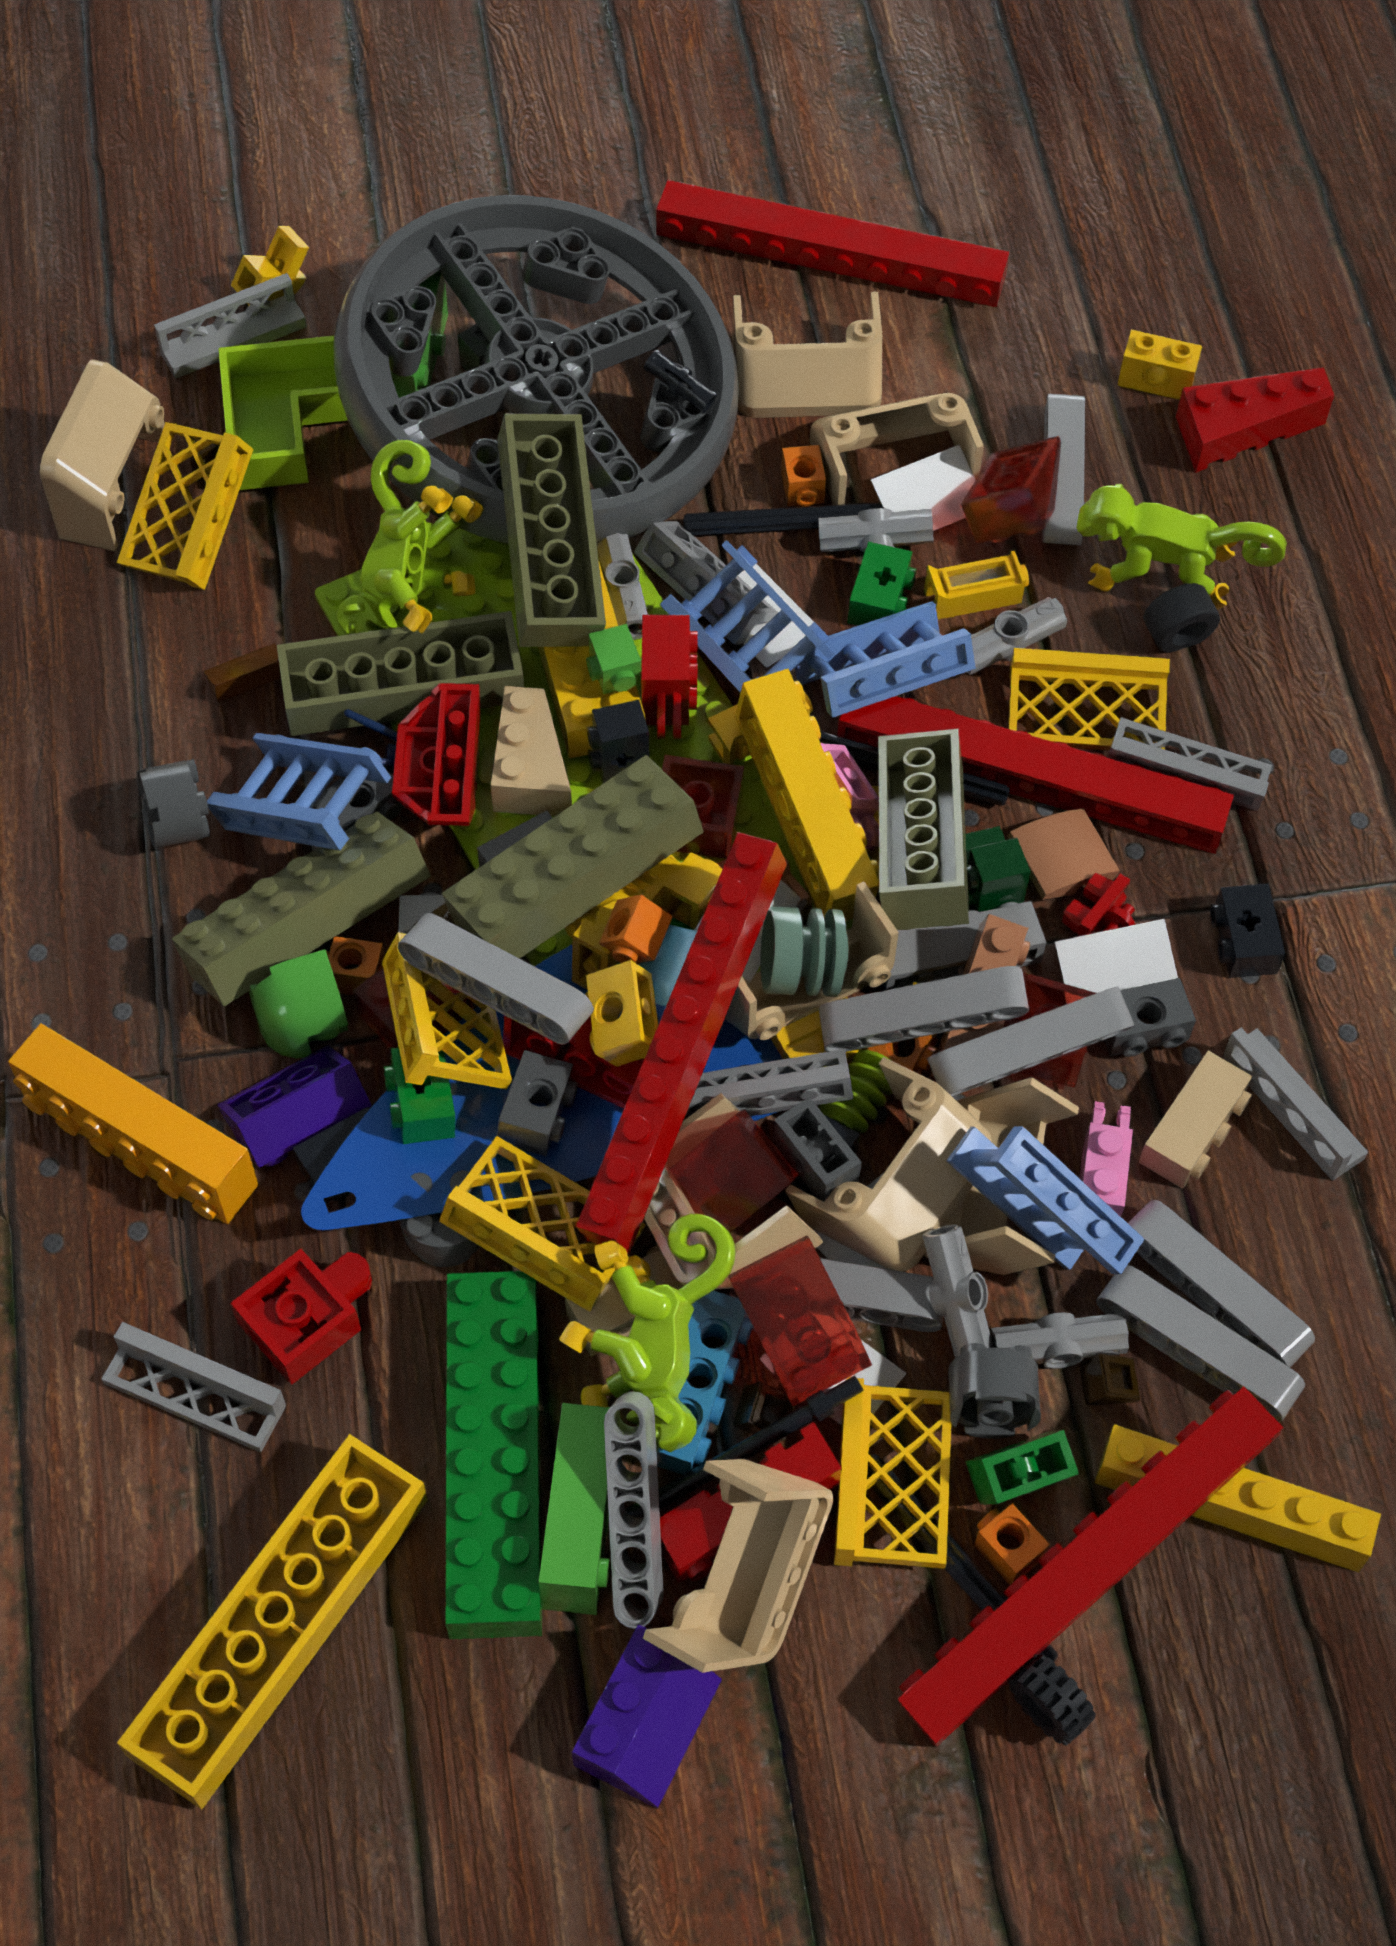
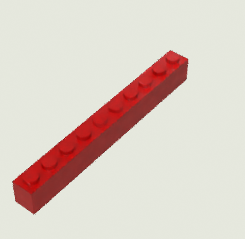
[656,180,1009,307]
[837,696,1234,854]
[576,832,787,1255]
[897,1386,1284,1747]

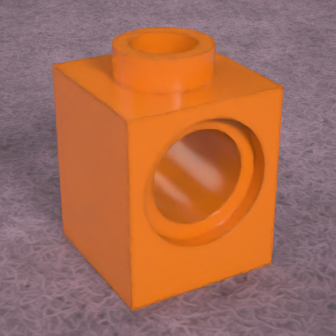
[781,445,826,507]
[599,894,673,964]
[326,936,385,999]
[867,1035,938,1074]
[974,1503,1050,1585]

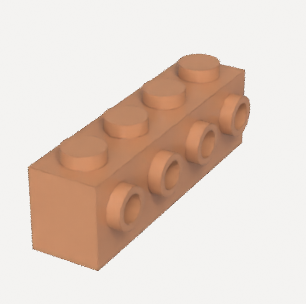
[928,914,1030,1092]

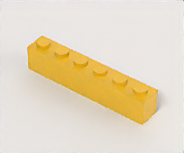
[1095,1424,1381,1573]

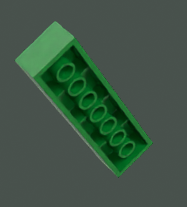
[446,1271,542,1639]

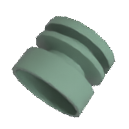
[760,906,848,997]

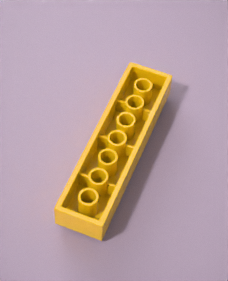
[117,1434,428,1810]

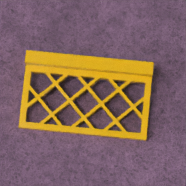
[117,422,254,590]
[1008,648,1170,751]
[382,932,512,1090]
[439,1136,646,1312]
[833,1377,951,1569]

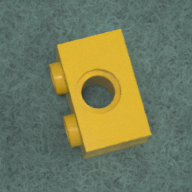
[1117,329,1202,400]
[585,960,658,1067]

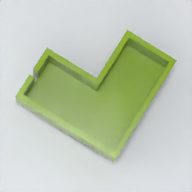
[218,335,348,490]

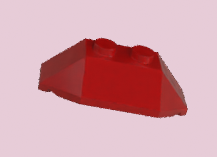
[392,683,480,826]

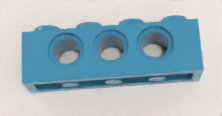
[657,1290,754,1475]

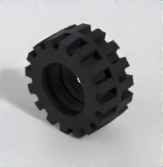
[1008,1654,1096,1746]

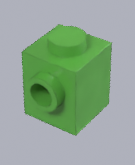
[586,624,641,694]

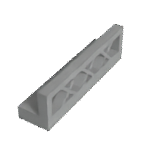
[154,273,307,379]
[634,521,778,645]
[1107,717,1272,811]
[1223,1027,1368,1181]
[683,1049,853,1121]
[101,1322,286,1452]

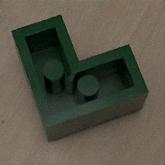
[965,826,1031,912]

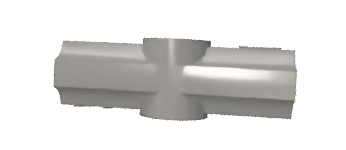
[818,508,934,552]
[597,533,648,640]
[965,597,1067,675]
[922,1224,994,1358]
[990,1312,1129,1369]

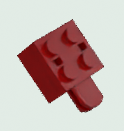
[641,615,698,739]
[230,1249,372,1385]

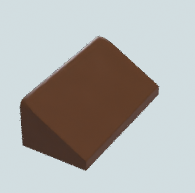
[203,643,281,703]

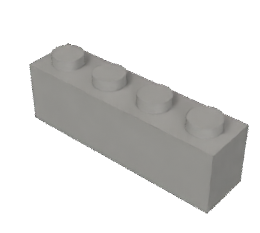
[881,901,1046,991]

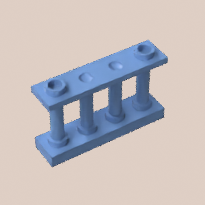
[660,540,834,693]
[791,601,976,717]
[207,733,391,851]
[946,1126,1145,1274]

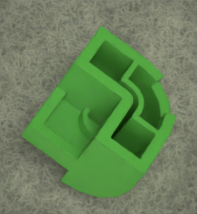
[249,949,348,1058]

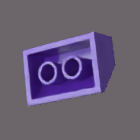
[217,1045,372,1168]
[572,1624,722,1809]

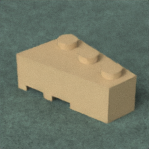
[491,686,572,816]

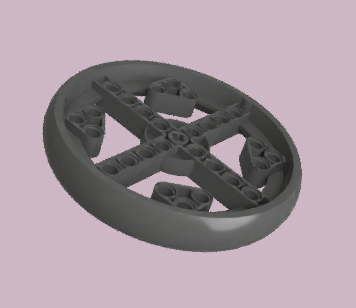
[334,195,739,544]

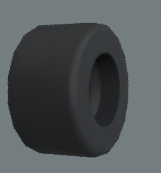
[1143,583,1220,653]

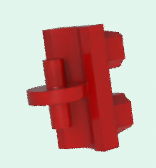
[1062,873,1136,937]

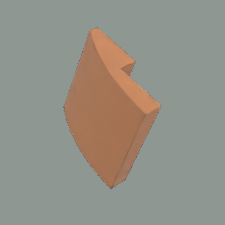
[1007,808,1120,900]

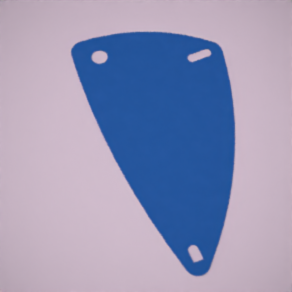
[301,945,790,1230]

